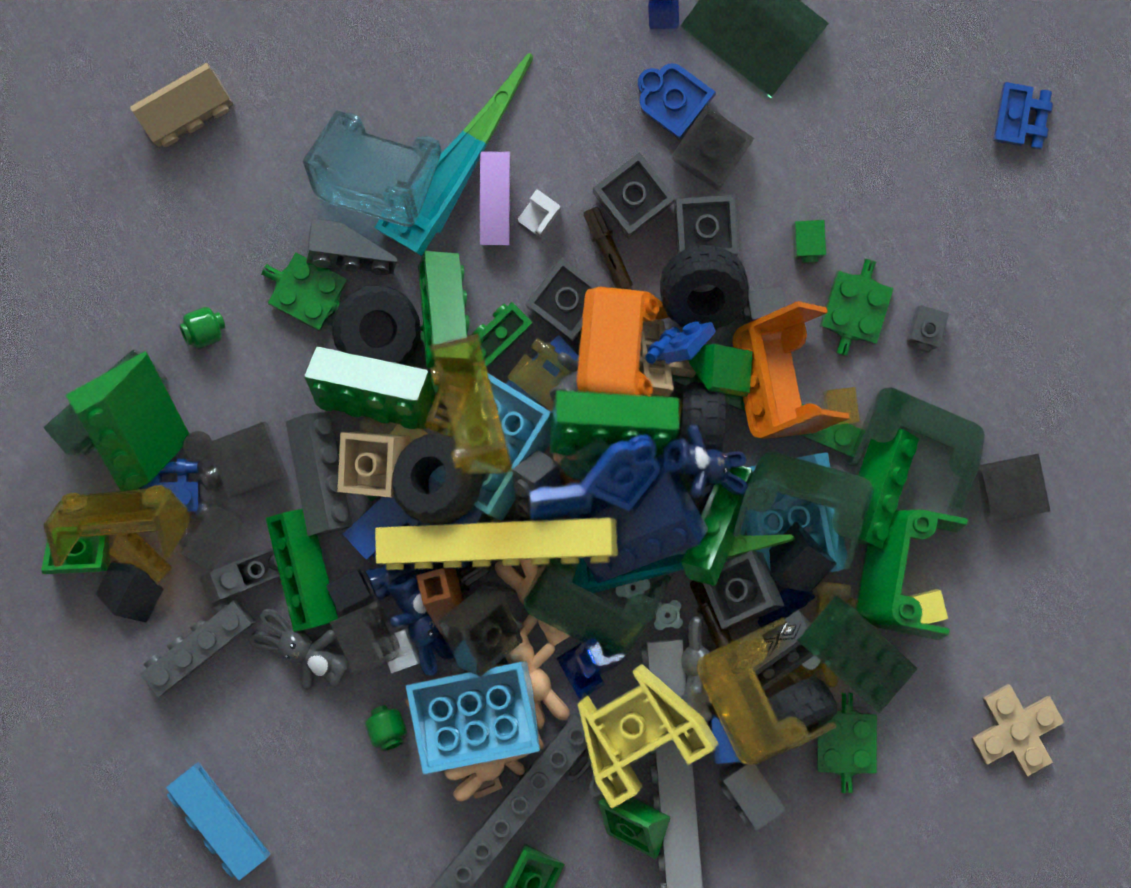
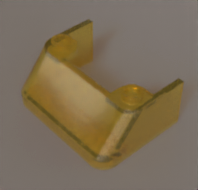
[430,334,513,474]
[43,485,190,567]
[697,618,836,765]

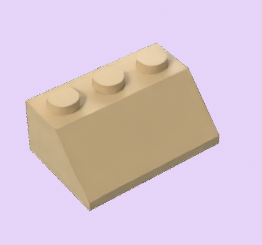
[130,63,233,147]

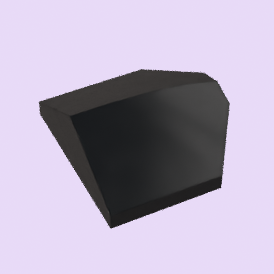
[769,522,837,592]
[96,561,164,623]

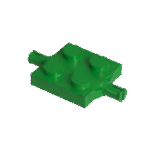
[261,252,348,332]
[820,259,894,357]
[817,692,877,793]

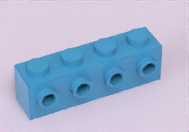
[166,762,270,881]

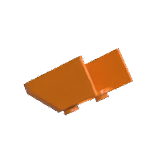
[577,286,669,396]
[732,301,850,439]

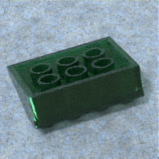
[681,0,829,98]

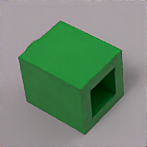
[792,220,826,264]

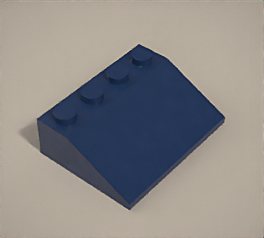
[571,453,708,583]

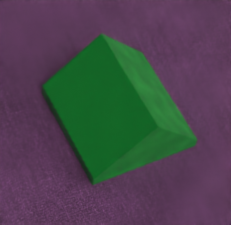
[687,344,753,397]
[41,525,110,575]
[599,797,671,859]
[503,843,565,888]

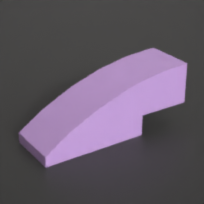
[480,151,510,245]

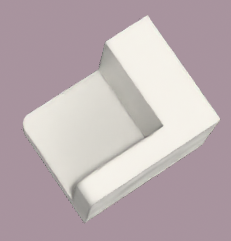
[518,189,561,238]
[387,628,420,673]

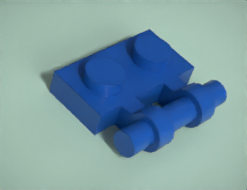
[993,82,1053,150]
[645,321,716,364]
[139,459,200,512]
[530,483,592,521]

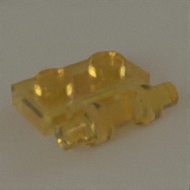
[507,338,570,412]

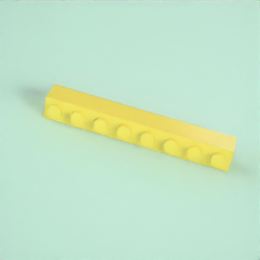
[375,518,617,570]

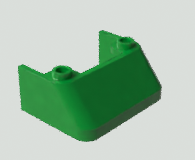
[855,510,968,640]

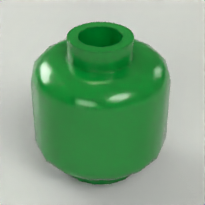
[179,307,225,349]
[365,705,407,751]

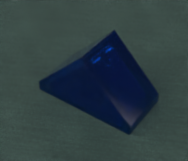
[556,643,605,700]

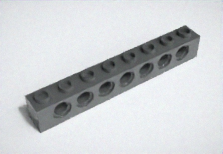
[430,712,587,888]

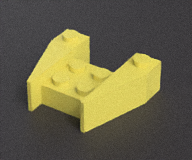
[578,664,718,809]

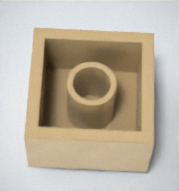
[337,431,410,497]

